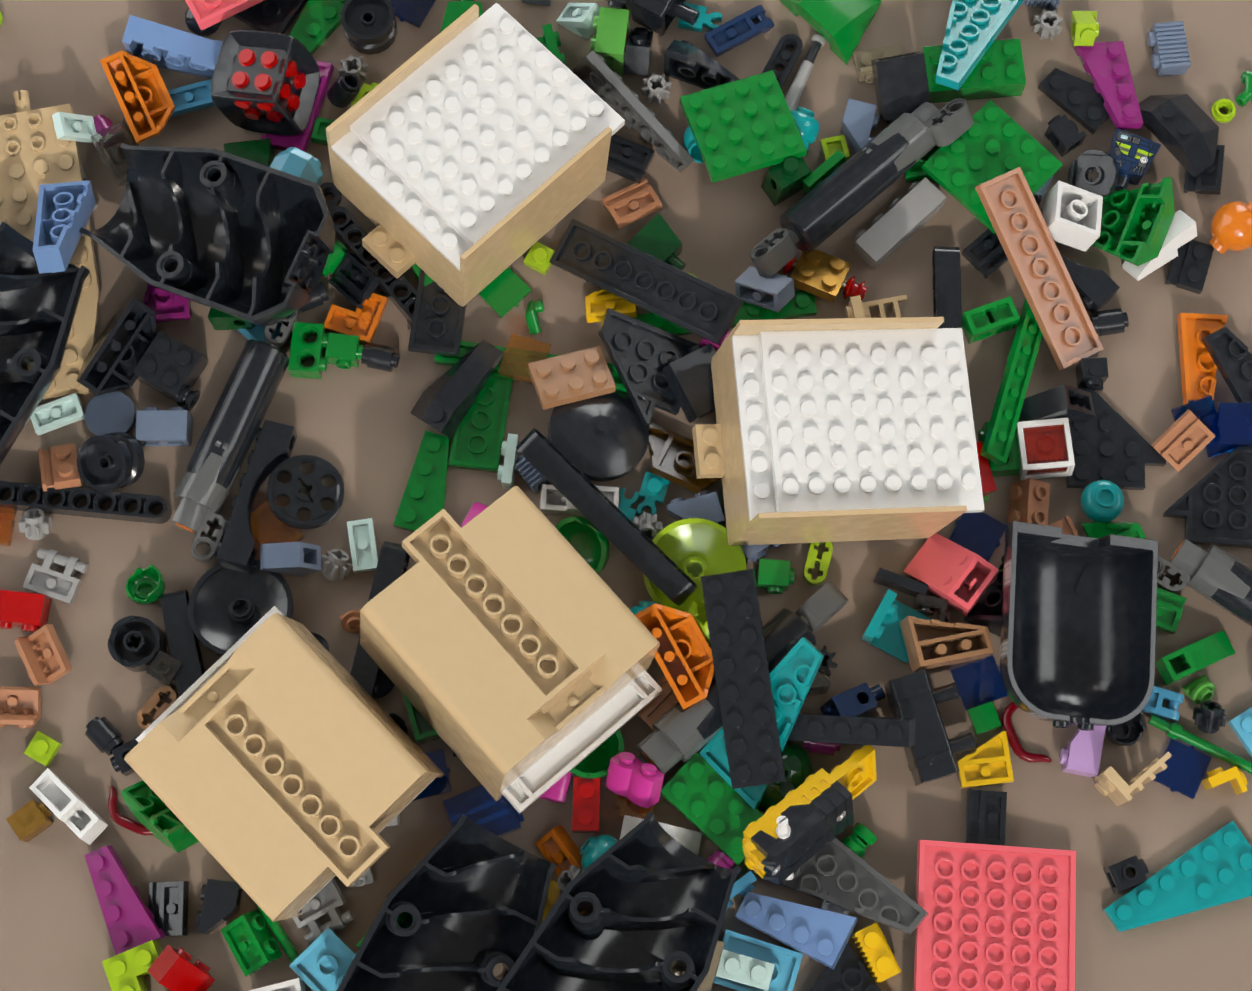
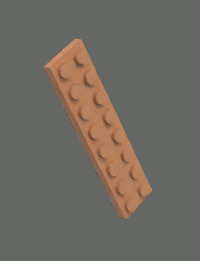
[975,167,1104,370]

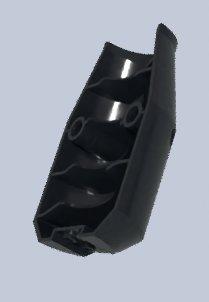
[79,143,335,326]
[0,222,90,465]
[496,811,741,991]
[336,814,557,991]

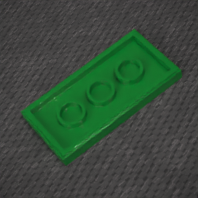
[448,372,514,473]

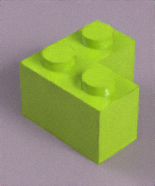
[102,940,163,991]

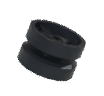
[341,0,398,55]
[77,432,145,492]

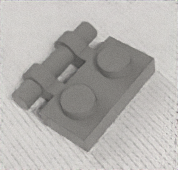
[22,548,89,605]
[293,879,355,945]

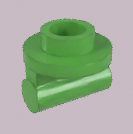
[1182,675,1215,704]

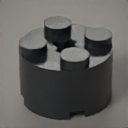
[107,615,167,672]

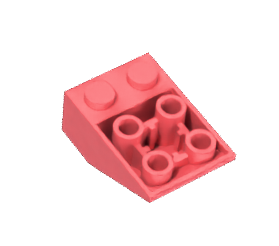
[903,533,999,617]

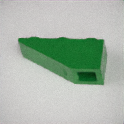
[1155,630,1236,686]

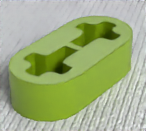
[803,542,833,586]

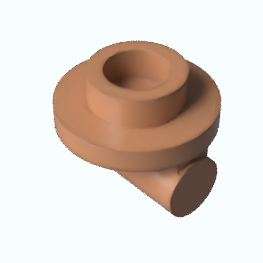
[339,609,361,633]

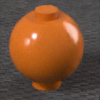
[1209,201,1252,254]

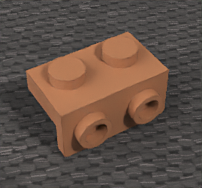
[1007,478,1050,526]
[14,624,73,686]
[0,686,42,728]

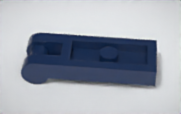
[704,5,774,57]

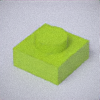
[820,134,850,162]
[523,242,555,275]
[24,731,62,767]

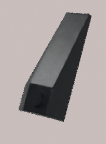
[411,340,504,438]

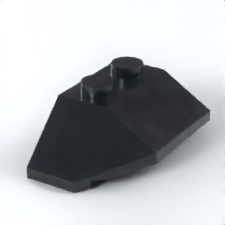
[1139,94,1219,178]
[76,297,157,395]

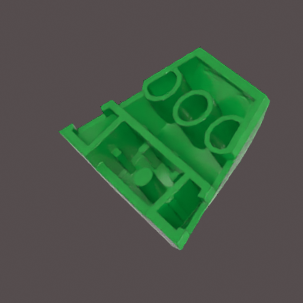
[780,0,882,65]
[1092,177,1175,266]
[121,780,199,853]

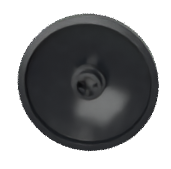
[548,390,649,481]
[188,560,294,657]

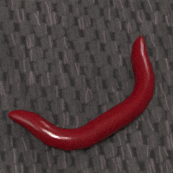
[1002,701,1052,763]
[108,786,153,835]

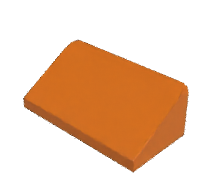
[535,825,583,876]

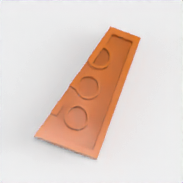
[1177,313,1228,413]

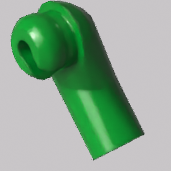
[1235,71,1252,107]
[525,299,545,335]

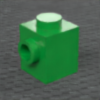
[325,333,365,369]
[757,559,795,594]

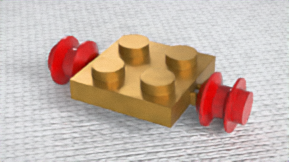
[782,249,868,303]

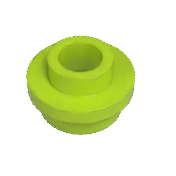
[1211,99,1236,123]

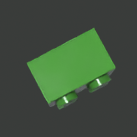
[590,7,629,76]

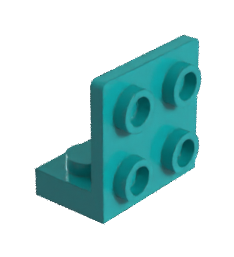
[861,589,930,663]

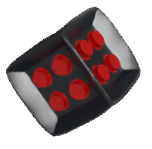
[211,30,320,136]

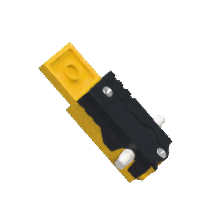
[742,745,877,885]

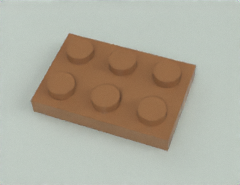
[528,346,616,410]

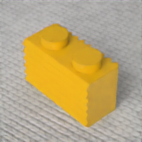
[851,922,902,983]

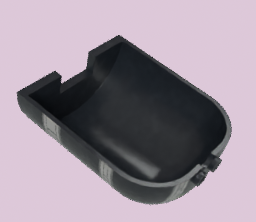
[1000,521,1158,731]

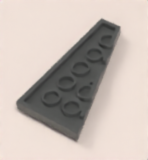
[572,50,694,172]
[752,838,928,935]

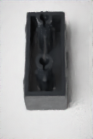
[631,0,700,36]
[884,670,976,786]

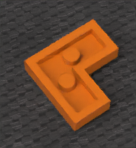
[324,293,388,345]

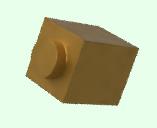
[6,800,53,842]

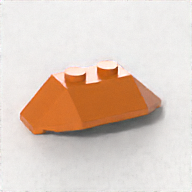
[100,50,175,144]
[635,603,715,710]

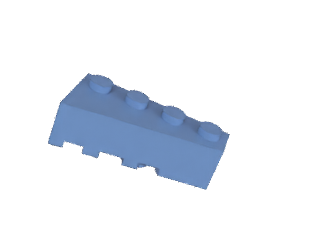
[122,15,223,79]
[33,180,96,274]
[736,892,858,970]

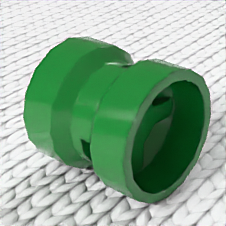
[841,822,877,859]

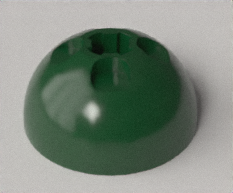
[757,740,814,813]

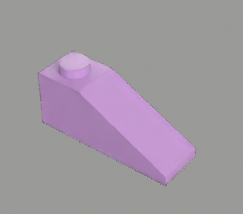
[1059,726,1106,778]

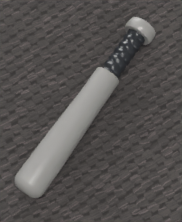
[785,34,826,110]

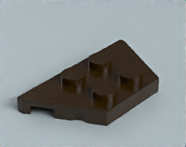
[648,422,721,494]

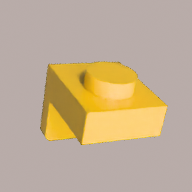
[1201,766,1248,795]

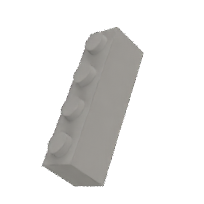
[853,177,947,270]

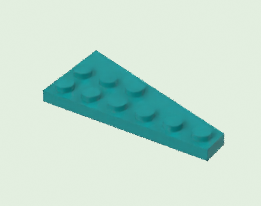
[936,0,1023,90]
[699,637,824,810]
[1103,821,1252,932]

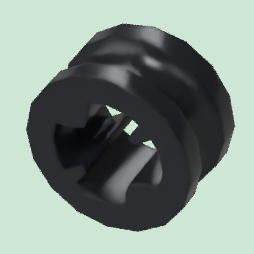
[177,385,200,411]

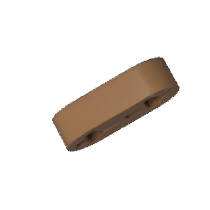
[137,686,179,730]

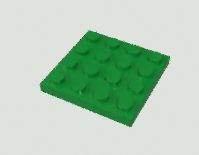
[680,70,807,183]
[922,100,1063,234]

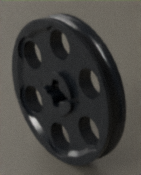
[267,455,344,529]

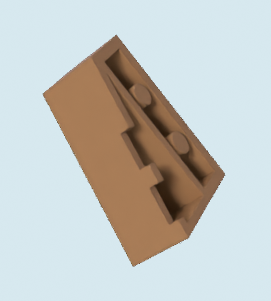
[899,616,994,672]

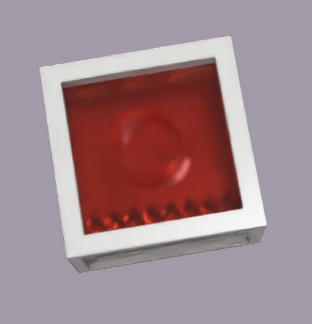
[1016,417,1075,480]

